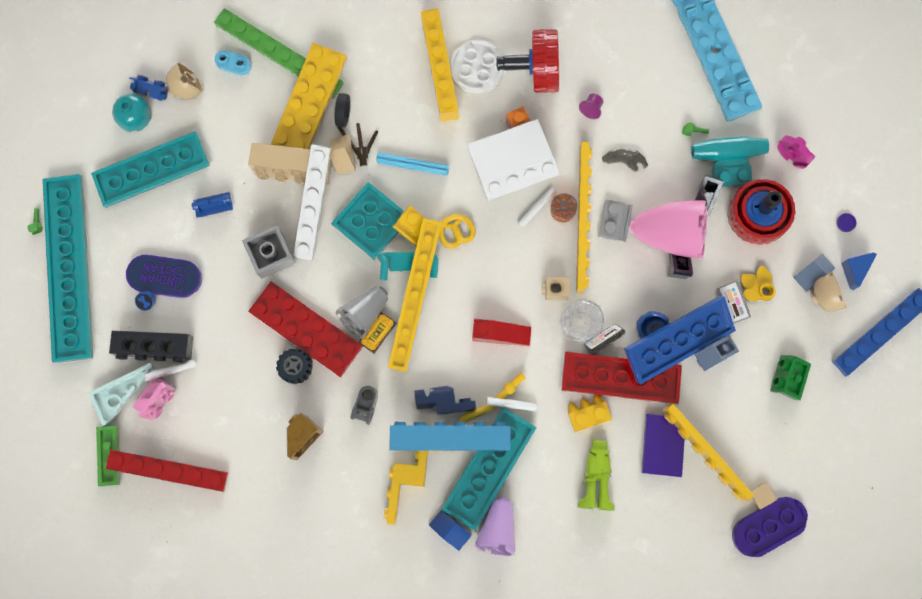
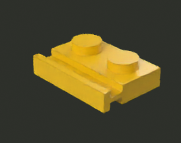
[392,205,425,246]

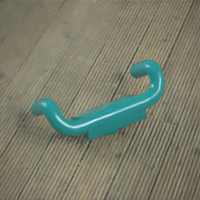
[377,251,438,280]

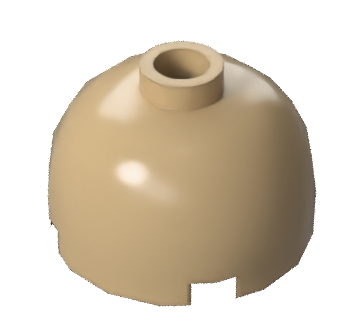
[166,62,204,100]
[811,272,847,312]

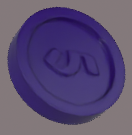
[836,213,857,232]

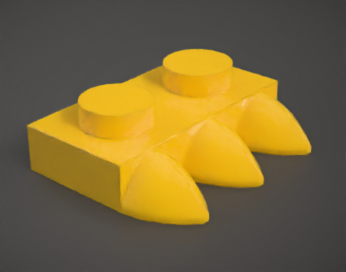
[568,395,612,433]

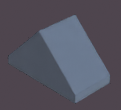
[793,254,835,292]

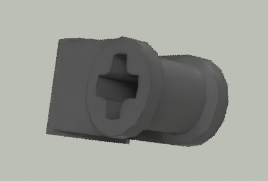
[350,386,378,425]

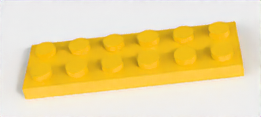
[271,43,348,149]

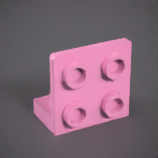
[132,377,176,420]

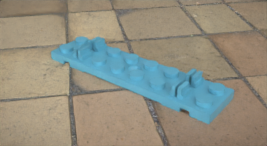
[672,0,763,122]

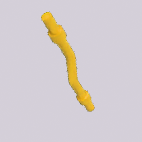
[434,373,526,453]

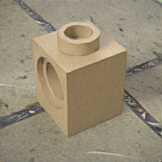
[542,277,570,300]

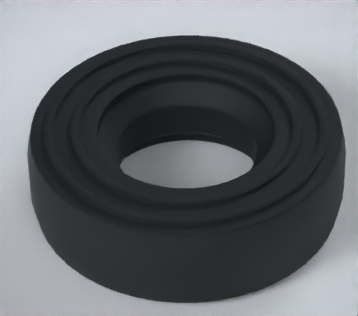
[334,93,351,127]

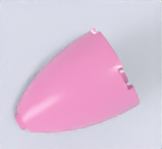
[630,200,707,259]

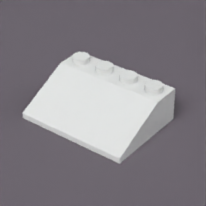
[467,119,559,201]

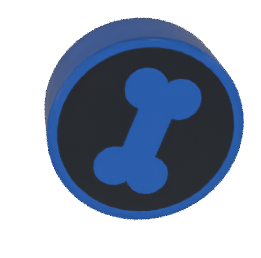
[135,291,156,311]

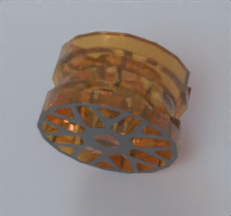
[550,193,578,223]

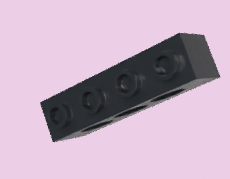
[109,331,193,362]

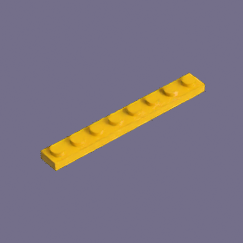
[576,142,592,293]
[388,218,442,372]

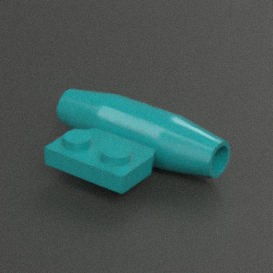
[691,136,769,187]

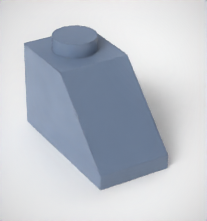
[694,335,739,371]

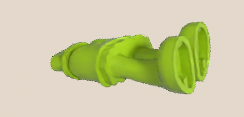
[577,440,615,511]

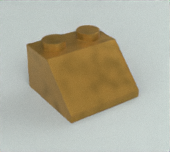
[287,413,324,461]

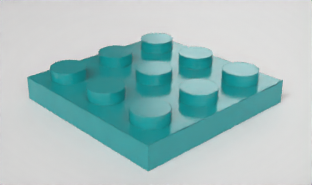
[331,182,404,260]

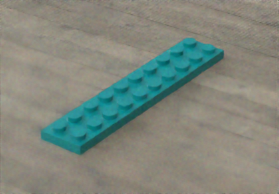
[42,174,93,363]

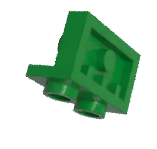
[770,355,811,400]

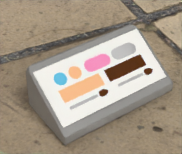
[716,281,751,324]

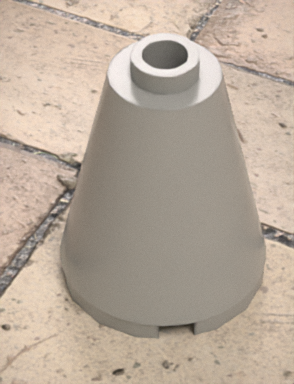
[336,286,388,339]

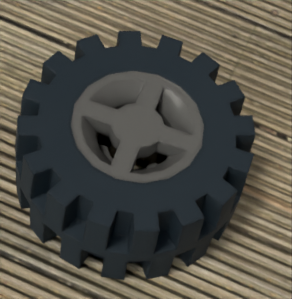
[276,348,313,384]

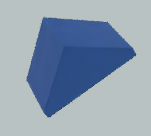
[841,252,877,290]
[429,510,472,551]

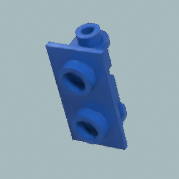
[129,75,168,101]
[191,192,233,218]

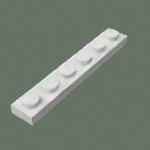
[293,144,332,261]

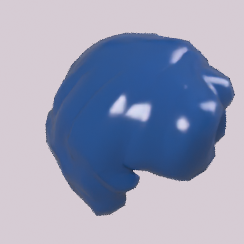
[636,311,670,339]

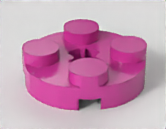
[777,135,815,169]

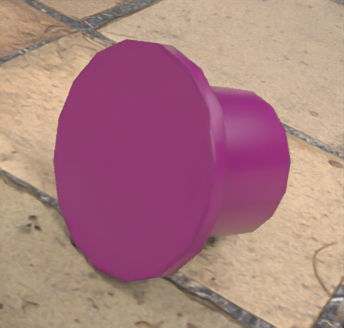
[579,93,604,119]

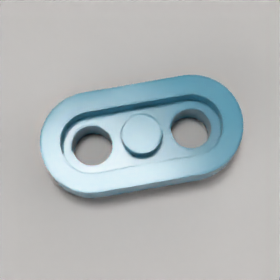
[215,50,251,75]

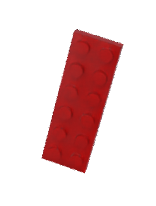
[248,281,363,378]
[561,352,682,404]

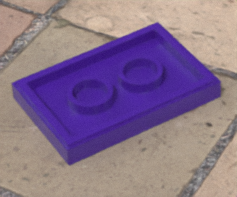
[642,414,685,477]

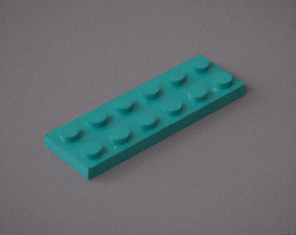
[91,131,210,208]
[442,407,537,531]

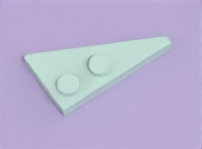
[88,363,154,427]

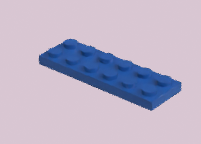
[624,296,736,384]

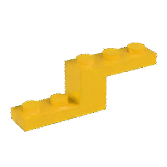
[384,451,429,525]

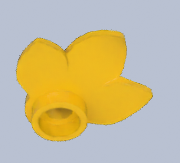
[741,266,776,302]

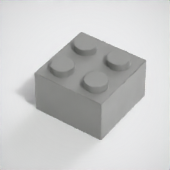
[242,225,296,279]

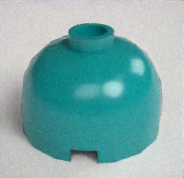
[112,94,151,132]

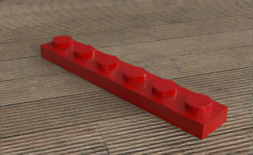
[105,449,229,492]

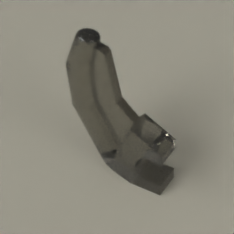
[602,148,648,172]

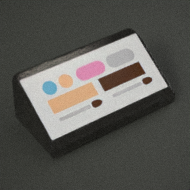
[584,324,625,355]

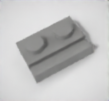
[598,199,633,242]

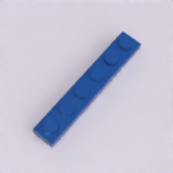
[832,288,922,377]

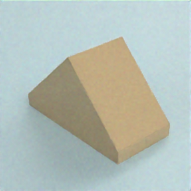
[329,134,356,175]

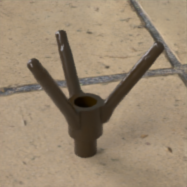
[337,123,378,166]

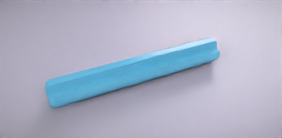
[376,152,449,176]

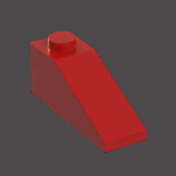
[472,319,531,346]

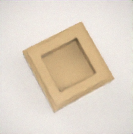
[750,482,777,509]

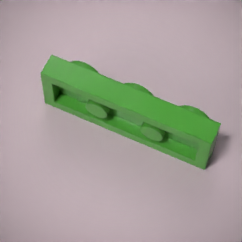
[96,425,120,487]

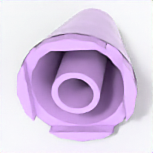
[475,498,515,556]

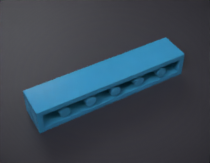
[389,422,511,451]

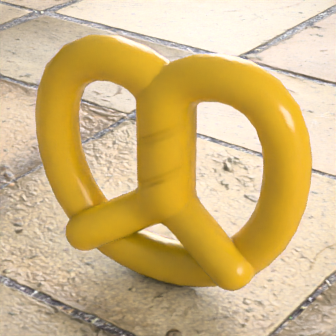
[439,214,476,249]

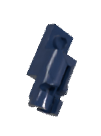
[414,386,476,415]

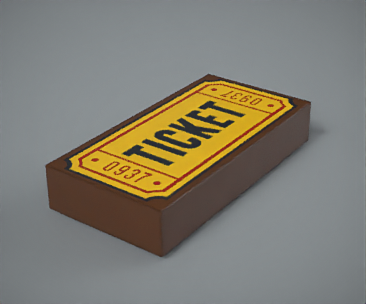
[358,312,397,354]

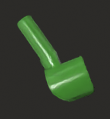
[682,123,709,136]
[27,208,43,235]

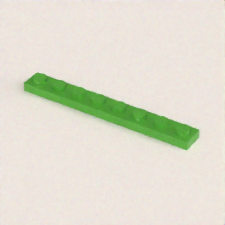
[214,8,344,99]

